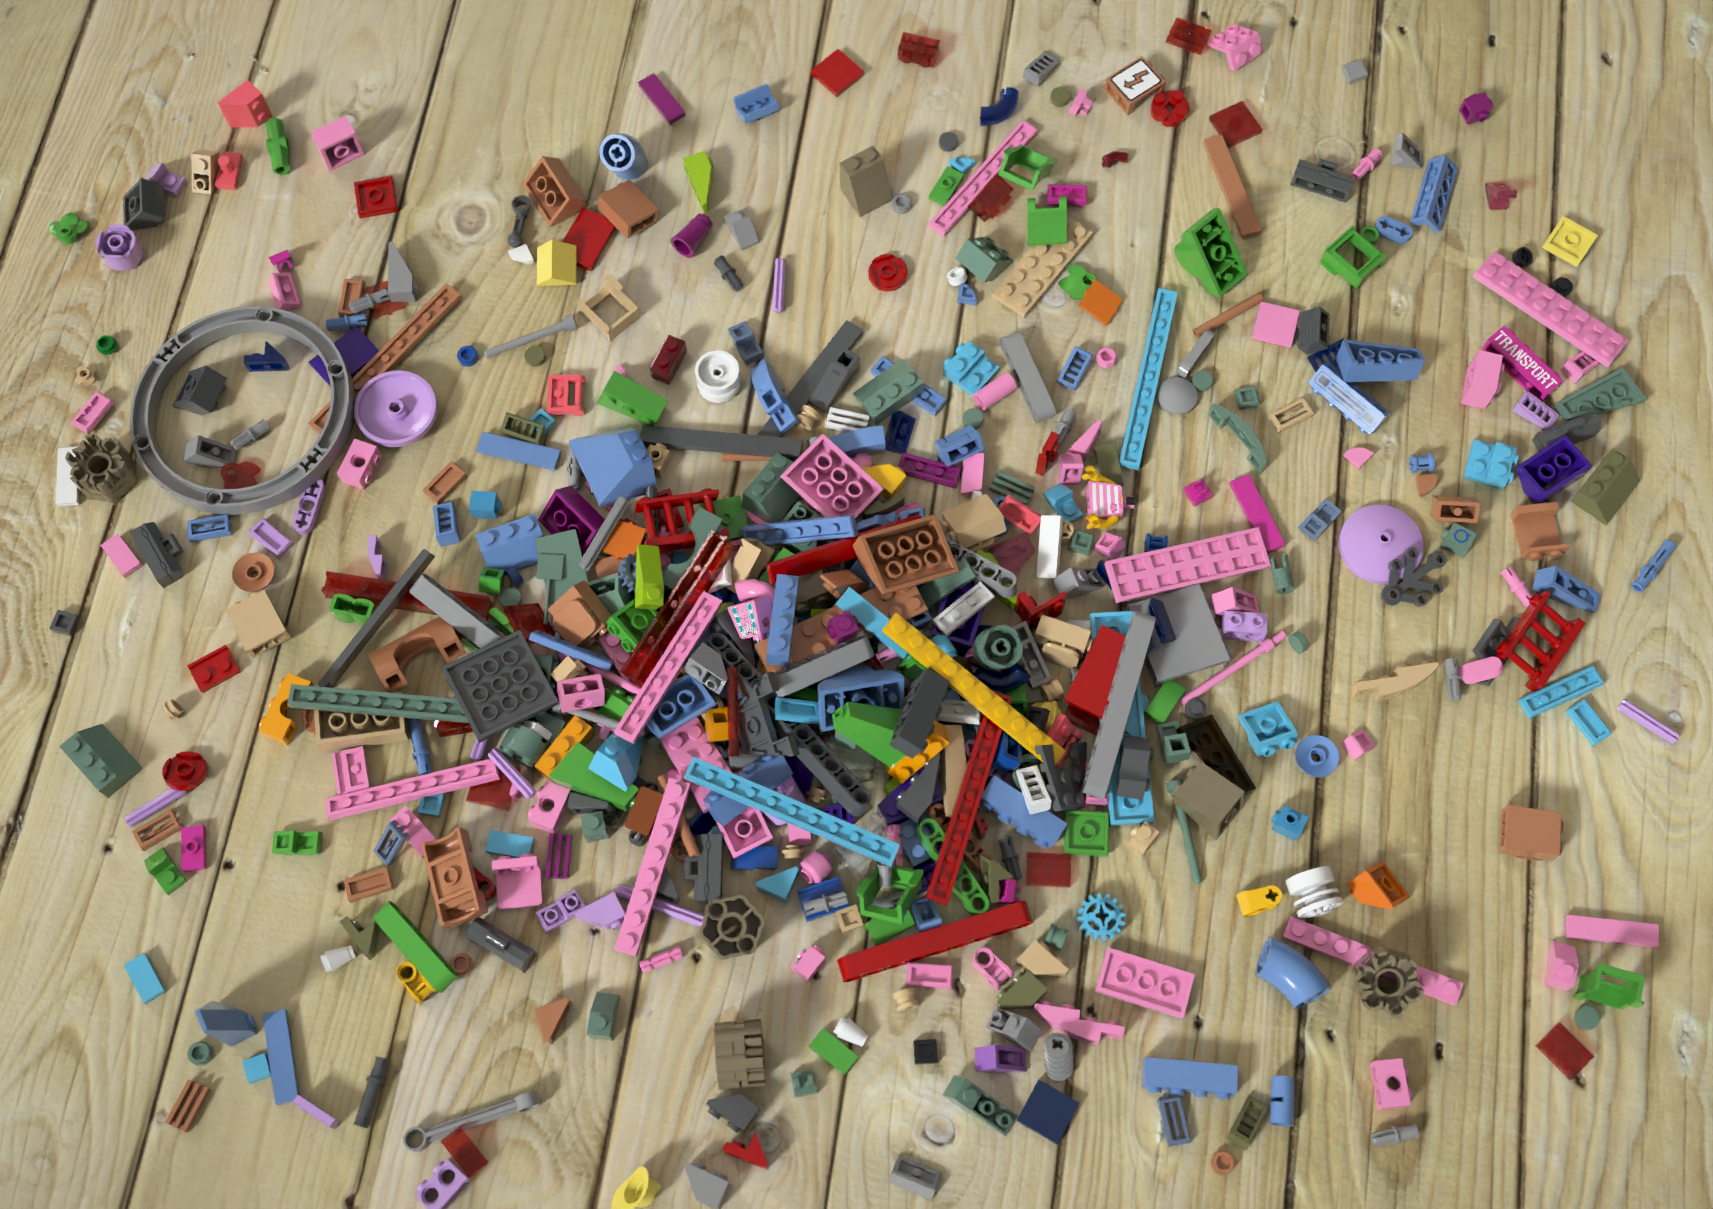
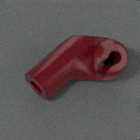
[1101,151,1128,168]

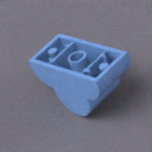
[818,664,905,732]

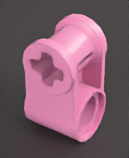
[972,947,1014,991]

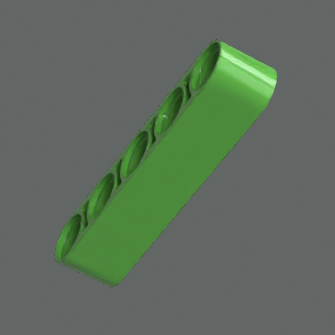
[915,818,990,915]
[373,901,459,993]

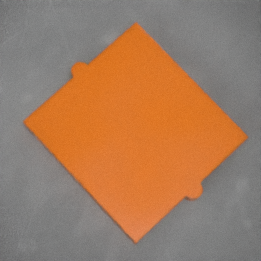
[1078,279,1122,325]
[601,520,646,559]

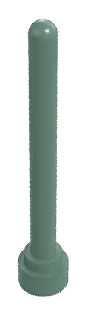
[1166,780,1202,884]

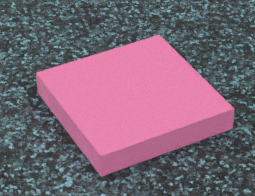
[1251,301,1300,348]

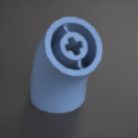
[599,133,648,180]
[1255,936,1332,1009]

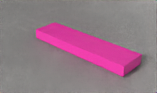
[1229,474,1286,554]

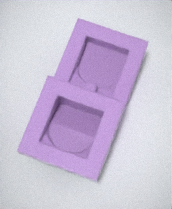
[368,535,387,582]

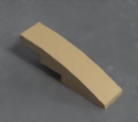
[939,725,967,816]

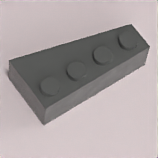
[890,668,950,759]

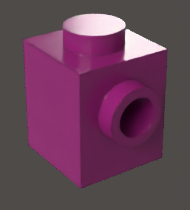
[1459,92,1493,125]
[826,610,860,645]

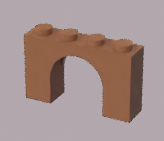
[368,617,466,693]

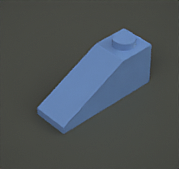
[1532,566,1601,613]

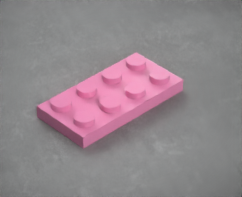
[1095,947,1195,1019]

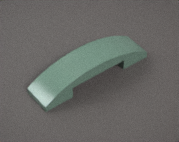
[1207,404,1267,474]
[918,559,977,612]

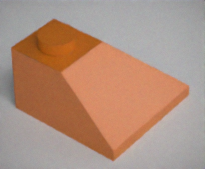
[1346,861,1410,910]

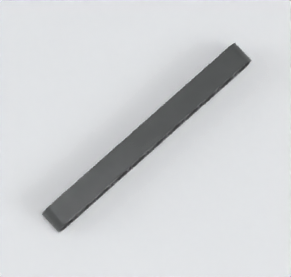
[707,633,872,817]

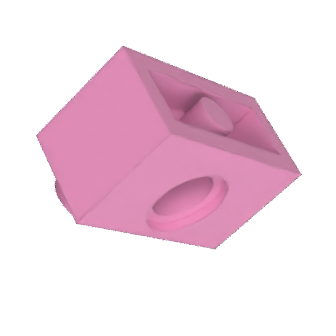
[337,439,381,490]
[557,674,605,713]
[528,780,572,835]
[1370,1058,1413,1110]

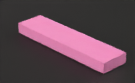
[1566,915,1659,948]

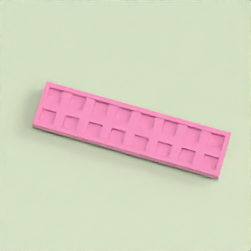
[1473,251,1629,368]
[1104,527,1271,603]

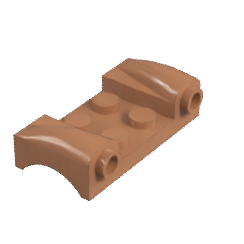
[421,827,488,929]

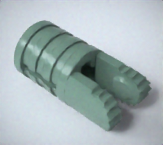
[1269,554,1295,594]

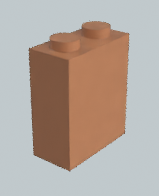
[598,179,659,239]

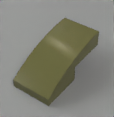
[1093,443,1123,486]
[863,492,905,520]

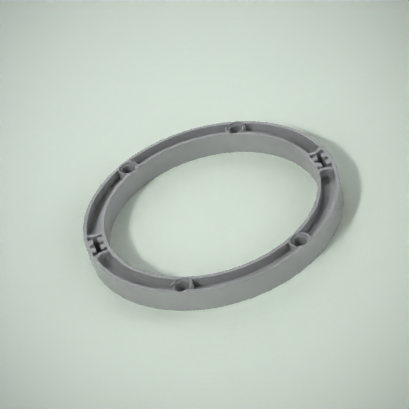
[130,306,355,515]

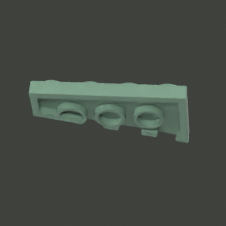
[1554,367,1647,421]

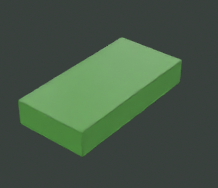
[809,1028,859,1076]

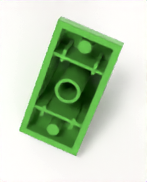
[1174,208,1248,297]

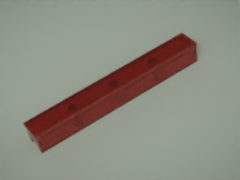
[620,530,737,688]
[321,571,493,621]

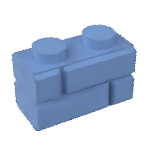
[934,425,984,467]

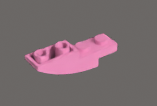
[1032,1001,1125,1045]

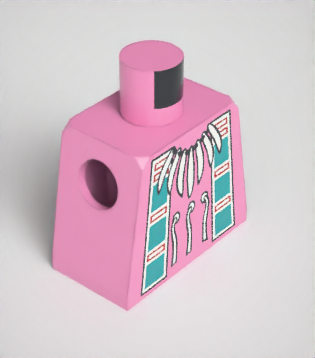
[727,595,772,644]

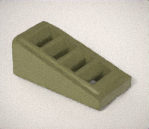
[500,412,545,445]
[1226,1095,1269,1150]

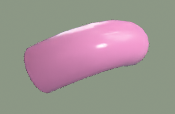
[735,579,775,609]

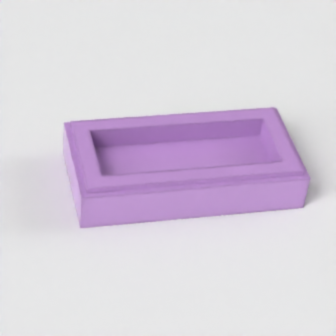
[248,518,294,559]
[293,1095,340,1129]

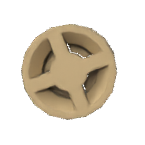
[796,405,820,430]
[1061,520,1074,545]
[1040,679,1065,702]
[893,988,919,1013]

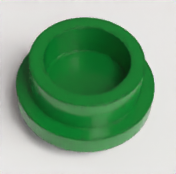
[97,335,118,355]

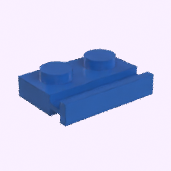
[797,876,849,922]

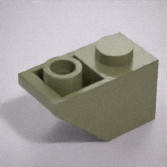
[995,970,1048,1009]

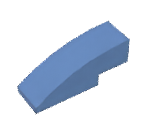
[828,425,885,458]

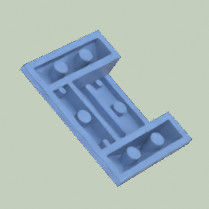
[569,427,658,506]

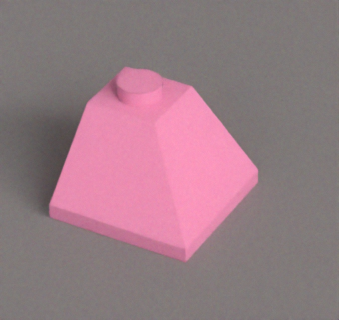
[716,807,774,859]

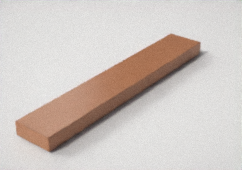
[1203,135,1261,238]

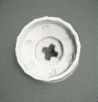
[1285,866,1344,918]

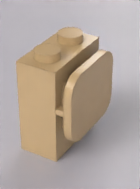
[941,494,1007,552]
[226,590,291,658]
[1034,615,1093,669]

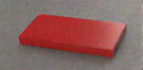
[1064,625,1126,719]

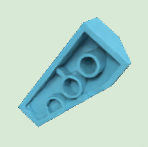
[588,731,645,792]

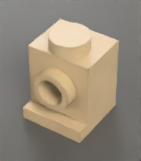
[647,443,670,478]
[550,656,588,682]
[1126,821,1159,855]

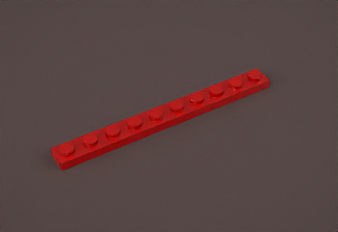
[925,690,1012,906]

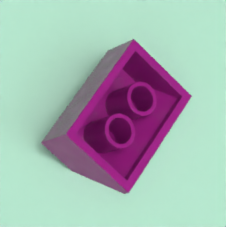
[538,486,605,557]

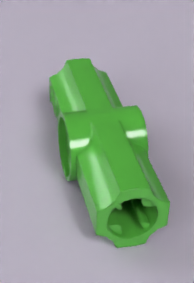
[266,117,291,175]

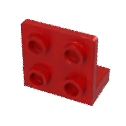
[1015,591,1067,629]

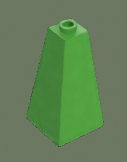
[832,702,906,768]
[549,742,639,811]

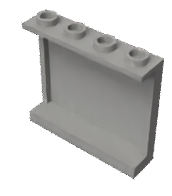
[1126,584,1231,688]

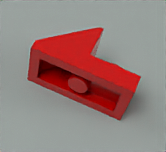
[723,1133,769,1170]

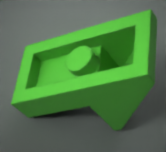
[144,847,187,895]

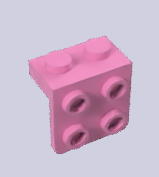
[1207,24,1263,71]
[492,854,543,910]

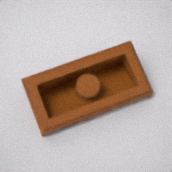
[624,786,663,837]

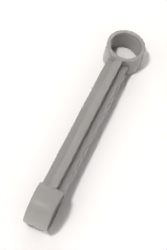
[403,1091,541,1152]

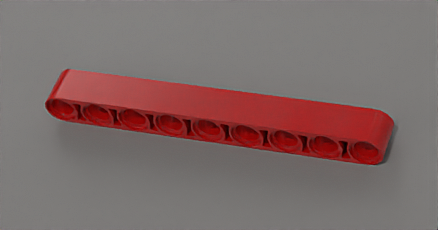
[837,901,1033,982]

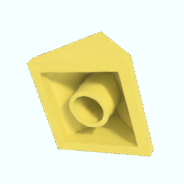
[537,240,577,286]

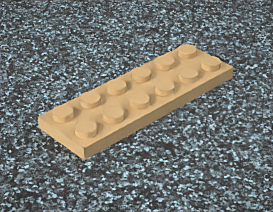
[992,216,1093,318]

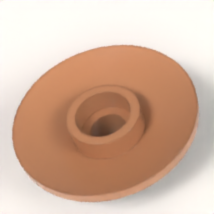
[232,553,275,592]

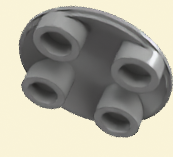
[1157,377,1198,414]

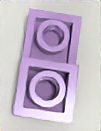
[535,889,585,934]

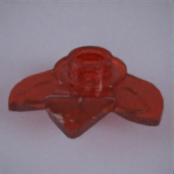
[221,462,261,489]

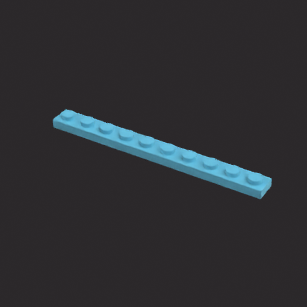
[1119,288,1178,470]
[684,757,900,867]

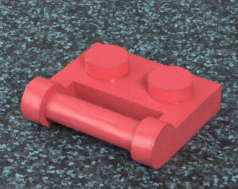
[547,375,585,416]
[1046,713,1083,767]

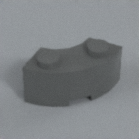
[1116,735,1154,800]

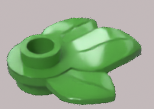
[49,213,89,245]
[1058,264,1098,300]

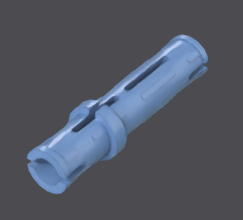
[1631,540,1676,593]
[406,718,432,776]

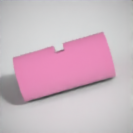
[973,372,1017,411]

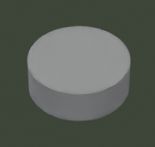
[892,194,911,214]

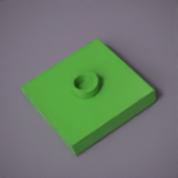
[699,495,748,541]
[1064,810,1109,857]

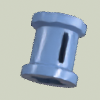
[1409,453,1435,473]

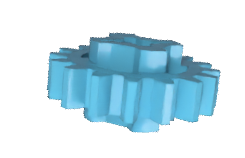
[1076,893,1126,943]

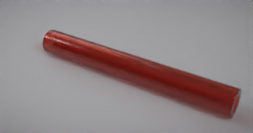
[727,668,740,757]

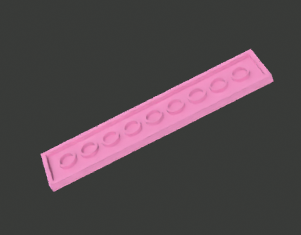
[598,633,732,813]

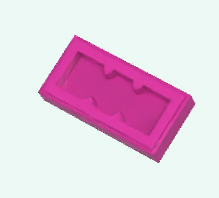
[1047,184,1087,206]
[181,825,206,872]

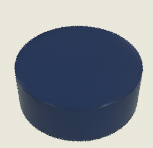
[505,566,524,587]

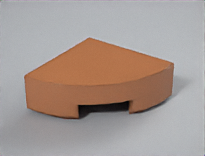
[1415,474,1438,497]

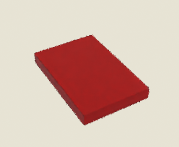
[562,208,616,271]

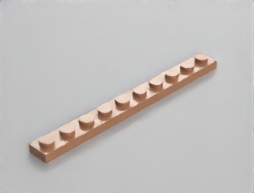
[308,284,462,434]

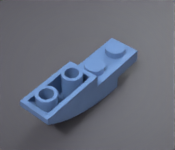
[750,358,799,433]

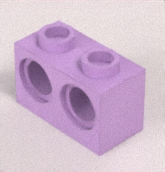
[1220,610,1267,642]
[414,1159,472,1209]

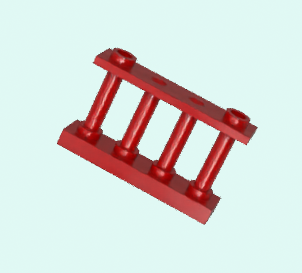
[635,488,729,553]
[1494,591,1586,691]

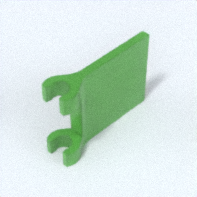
[1027,196,1068,246]

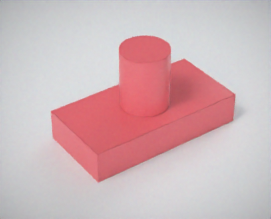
[215,152,243,190]
[998,494,1041,534]

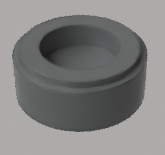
[939,132,958,152]

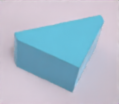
[755,866,799,903]

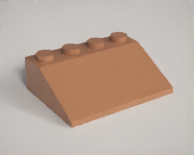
[853,514,960,595]

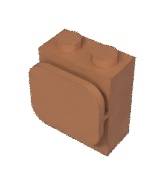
[547,580,612,648]
[1499,805,1564,861]

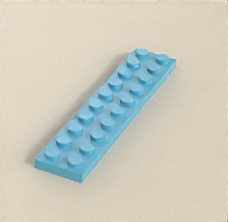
[1089,611,1155,826]

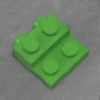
[606,599,669,655]

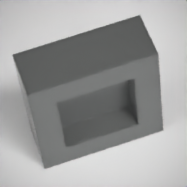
[49,610,80,636]

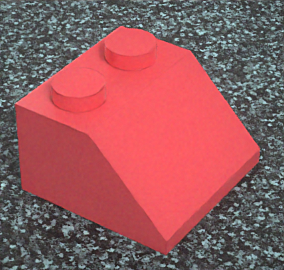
[218,80,273,128]

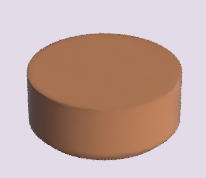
[1210,1151,1235,1175]

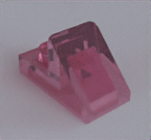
[1485,182,1517,210]

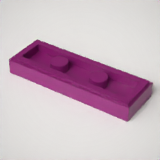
[638,73,686,125]
[898,453,962,489]

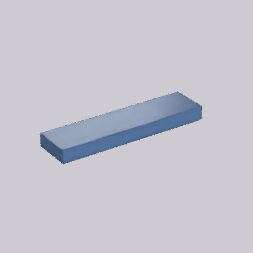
[871,356,947,416]
[476,432,561,471]
[529,630,615,671]
[262,1009,299,1106]

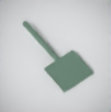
[536,554,564,625]

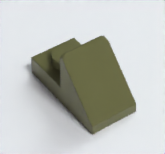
[980,854,1014,903]
[339,916,380,960]

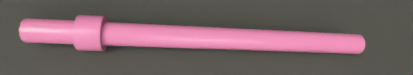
[1180,631,1287,706]

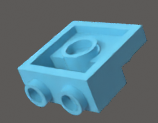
[943,341,1000,397]
[1462,439,1519,490]
[1238,701,1298,757]

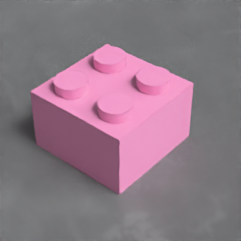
[310,116,364,171]
[1461,350,1504,409]

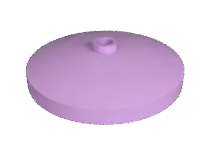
[354,370,437,447]
[1338,505,1424,584]

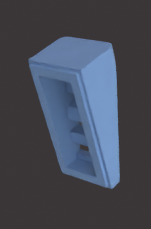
[1057,346,1093,391]
[433,501,460,547]

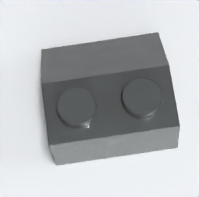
[123,178,166,230]
[172,366,227,415]

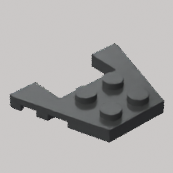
[731,671,800,756]
[1034,742,1087,812]

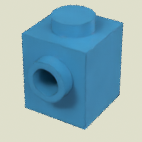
[469,491,502,519]
[1271,805,1308,841]

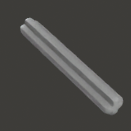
[578,497,629,571]

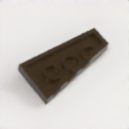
[1176,714,1256,795]

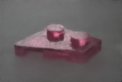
[988,532,1035,574]

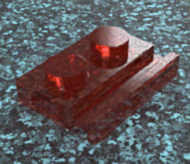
[1166,17,1212,55]
[1026,852,1071,888]
[1535,1022,1595,1080]

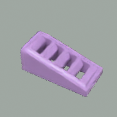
[1512,390,1559,430]

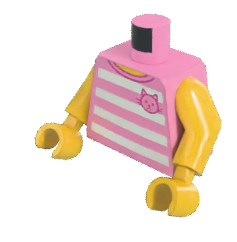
[1082,465,1135,530]

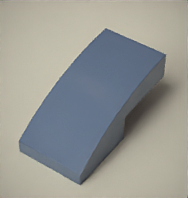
[728,321,764,365]
[1298,498,1342,541]

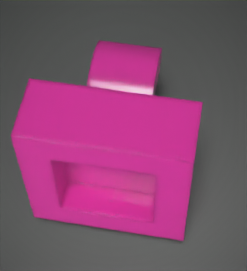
[269,250,292,273]
[1183,479,1213,507]
[996,878,1021,904]

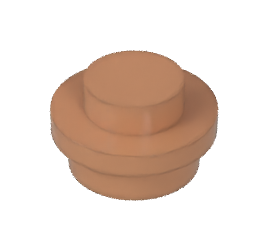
[450,953,473,976]

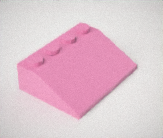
[780,434,884,521]

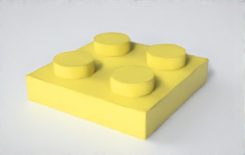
[1542,216,1598,267]

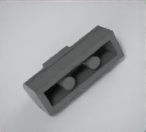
[1290,159,1355,203]
[1532,412,1601,451]
[130,522,184,588]
[684,834,723,904]
[466,917,537,973]

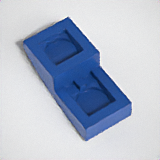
[731,846,778,871]

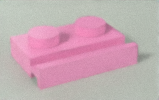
[332,746,371,795]

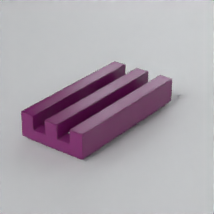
[545,833,572,879]

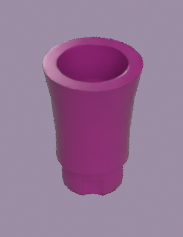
[671,213,713,258]

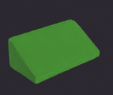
[865,906,915,946]

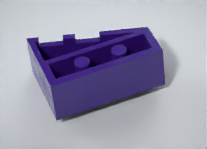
[877,766,944,831]

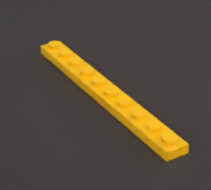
[881,613,1066,766]

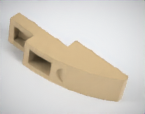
[1351,661,1439,702]

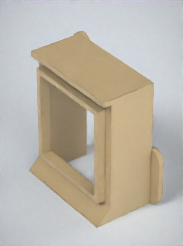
[577,275,640,341]
[726,538,776,594]

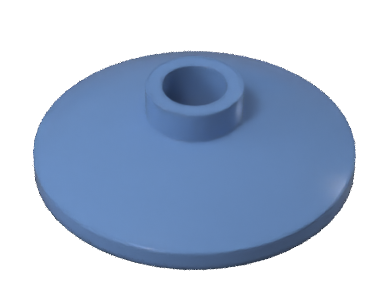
[1295,735,1339,777]

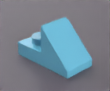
[1043,483,1083,523]

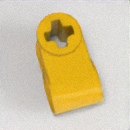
[1236,885,1282,917]
[396,962,437,1005]

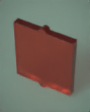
[364,281,405,319]

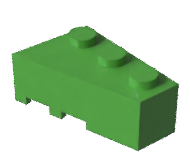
[597,371,668,426]

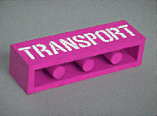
[1482,326,1563,402]

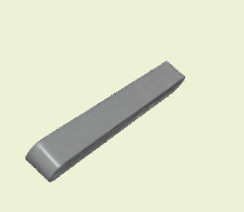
[1081,610,1156,799]

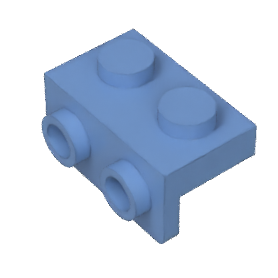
[733,84,780,124]

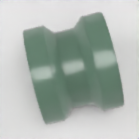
[1044,923,1068,951]

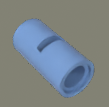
[1270,1076,1295,1126]

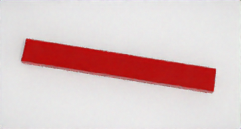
[767,514,922,585]

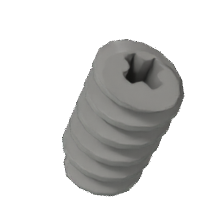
[1043,1033,1074,1081]

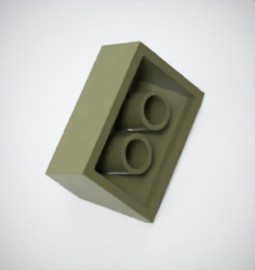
[1571,448,1640,525]

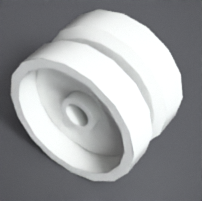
[695,350,741,403]

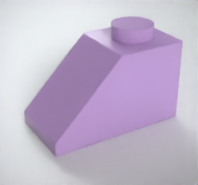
[574,892,625,930]

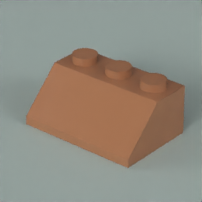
[522,156,587,227]

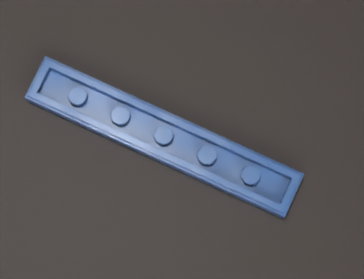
[741,514,858,545]

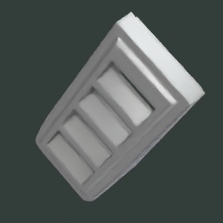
[1023,50,1061,87]

